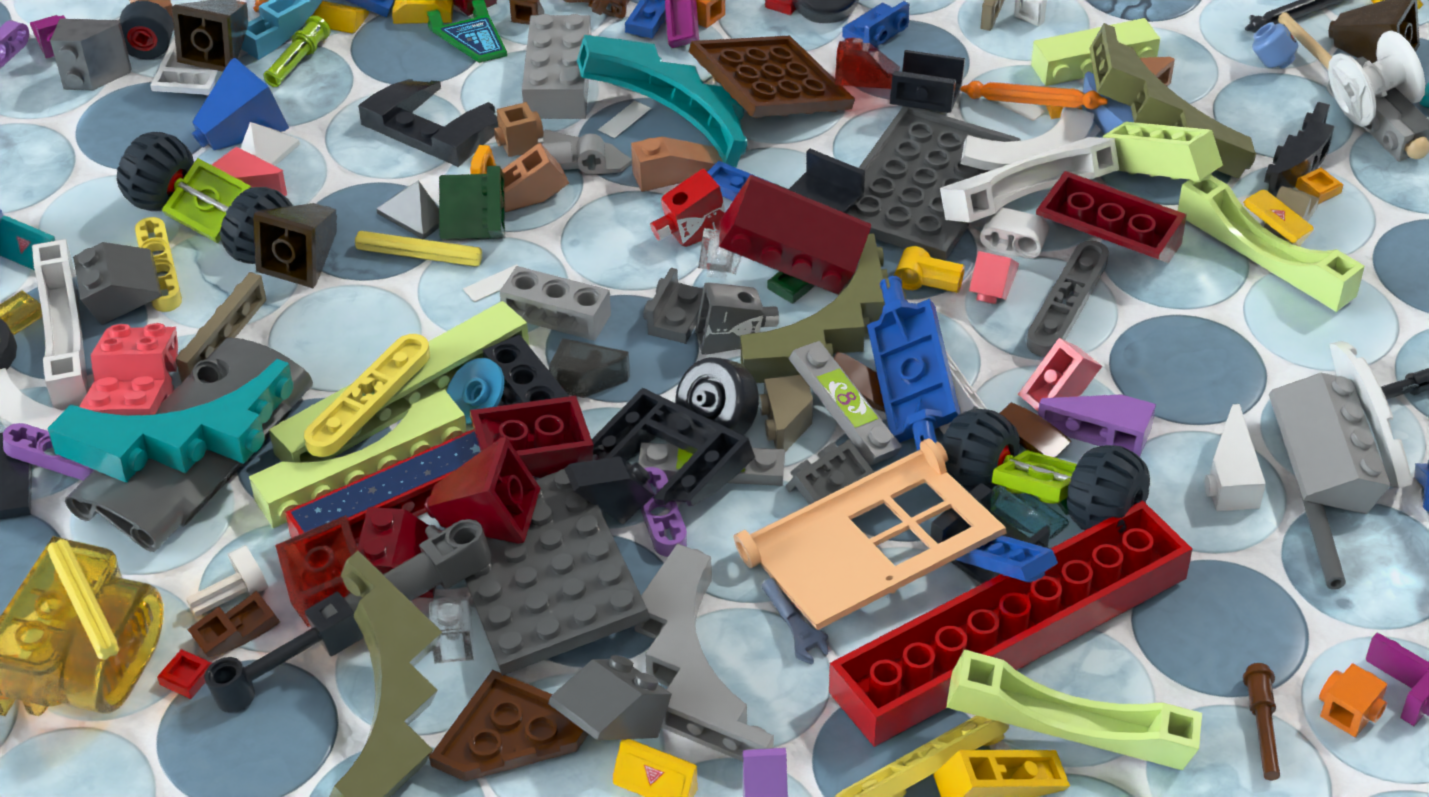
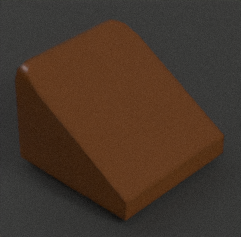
[509,0,544,24]

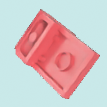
[79,323,178,415]

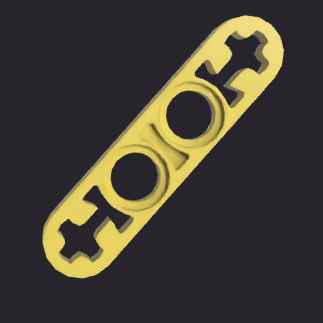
[135,217,182,312]

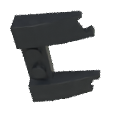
[358,79,498,167]
[592,387,755,506]

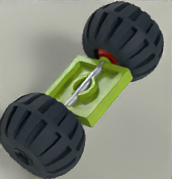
[116,132,293,264]
[941,409,1150,534]

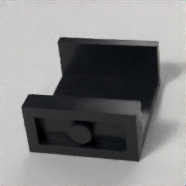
[889,50,965,113]
[774,148,865,214]
[930,483,1050,584]

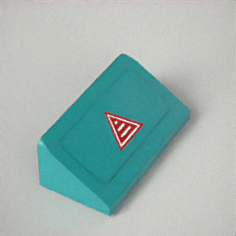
[0,215,56,271]

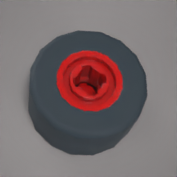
[119,1,174,59]

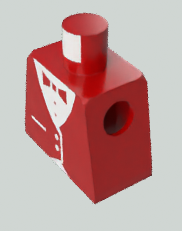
[650,168,726,247]

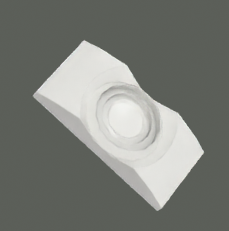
[150,35,223,95]

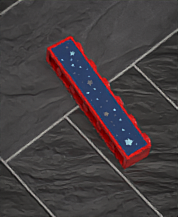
[285,429,481,565]

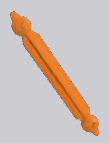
[960,81,1108,110]

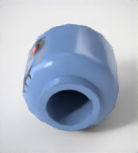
[1252,22,1299,69]

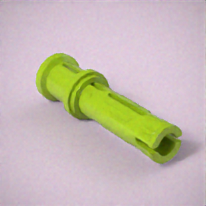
[263,15,331,87]

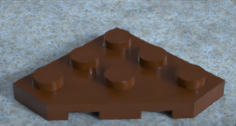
[429,669,589,781]

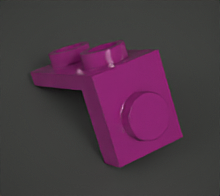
[30,15,66,59]
[1365,633,1429,726]

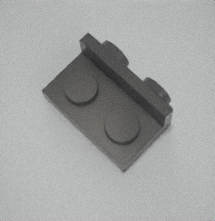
[643,268,703,344]
[785,439,874,505]

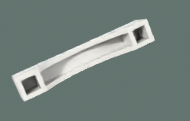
[940,137,1119,222]
[32,239,89,410]

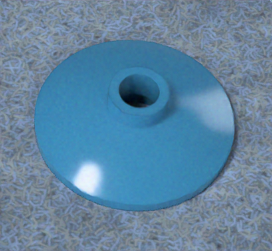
[447,358,504,425]

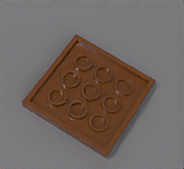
[688,35,855,118]

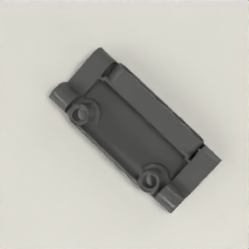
[65,337,313,552]

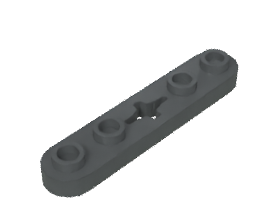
[1026,240,1109,357]

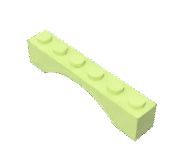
[1178,176,1365,312]
[249,390,467,528]
[946,650,1202,770]

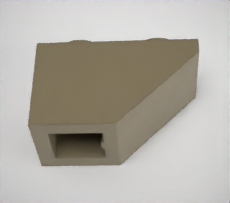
[759,375,813,452]

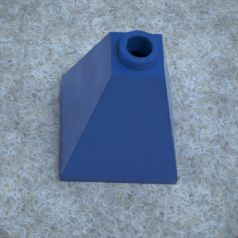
[192,58,289,151]

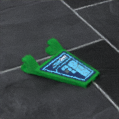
[427,0,507,63]

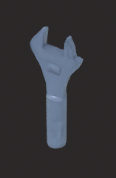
[761,578,828,664]

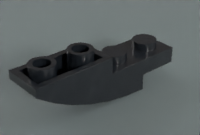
[1264,102,1335,197]

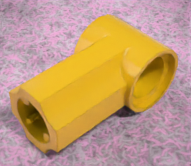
[894,246,965,293]

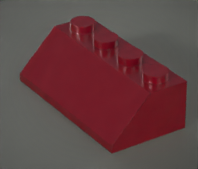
[1036,171,1187,263]
[719,175,871,295]

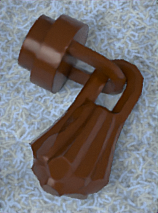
[588,0,630,19]

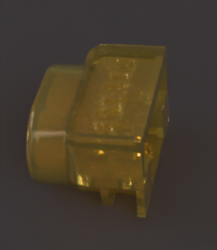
[0,536,164,716]

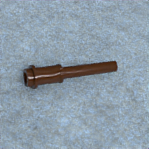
[1243,663,1280,781]

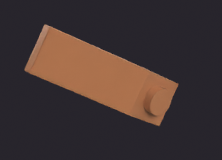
[631,136,723,192]
[502,143,569,212]

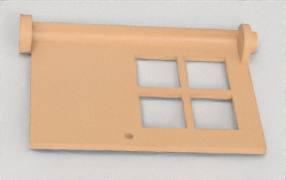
[733,438,1007,630]

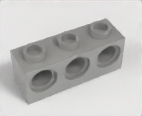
[499,266,611,341]

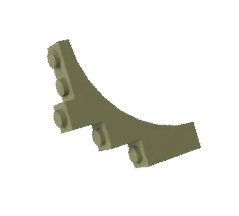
[740,234,906,383]

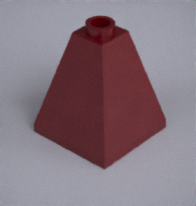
[425,437,541,544]

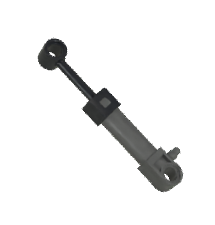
[204,519,492,713]

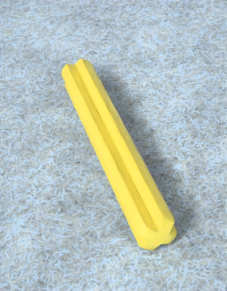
[355,231,482,267]
[47,539,119,660]

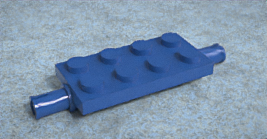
[867,276,961,451]

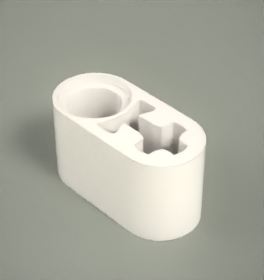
[980,207,1049,259]

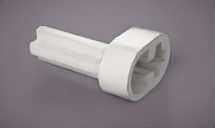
[186,545,268,617]

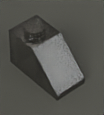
[549,338,630,398]

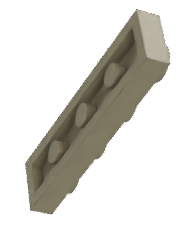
[176,272,266,383]

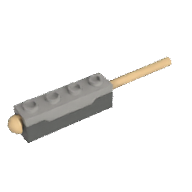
[1278,13,1429,161]

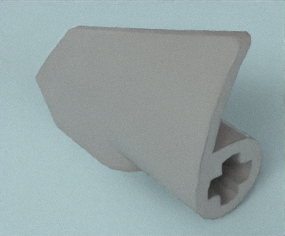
[542,129,632,174]

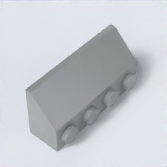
[1269,372,1391,514]

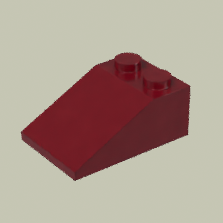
[470,395,594,478]

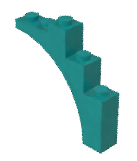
[577,35,747,167]
[47,359,294,483]

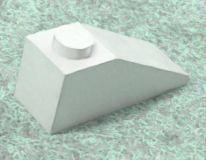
[1204,404,1266,511]

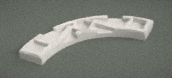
[961,107,1094,171]
[1330,341,1413,488]
[0,368,65,431]

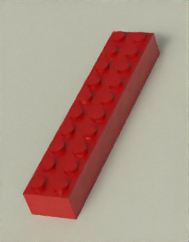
[829,501,1193,747]

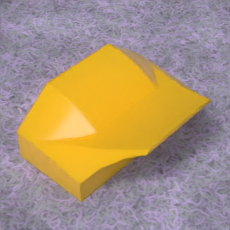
[392,0,454,24]

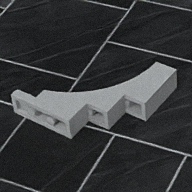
[635,544,774,762]

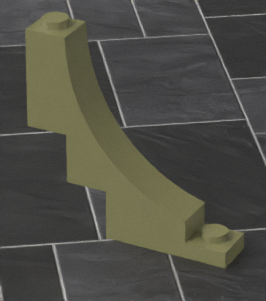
[1089,23,1256,179]
[329,551,442,797]

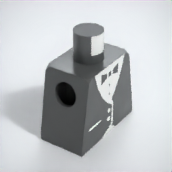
[695,283,779,355]

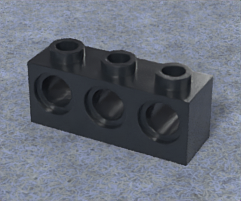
[483,334,569,405]

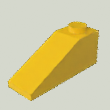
[933,750,1070,797]

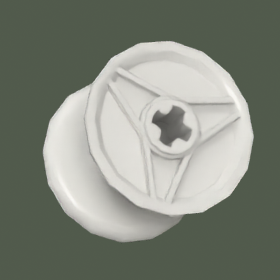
[1328,30,1426,127]

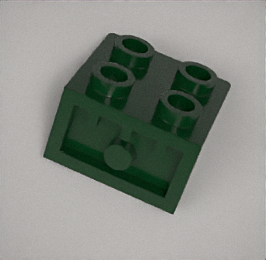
[439,166,505,240]

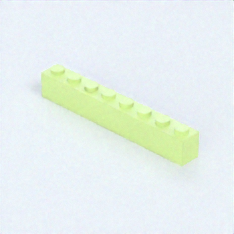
[269,301,530,463]

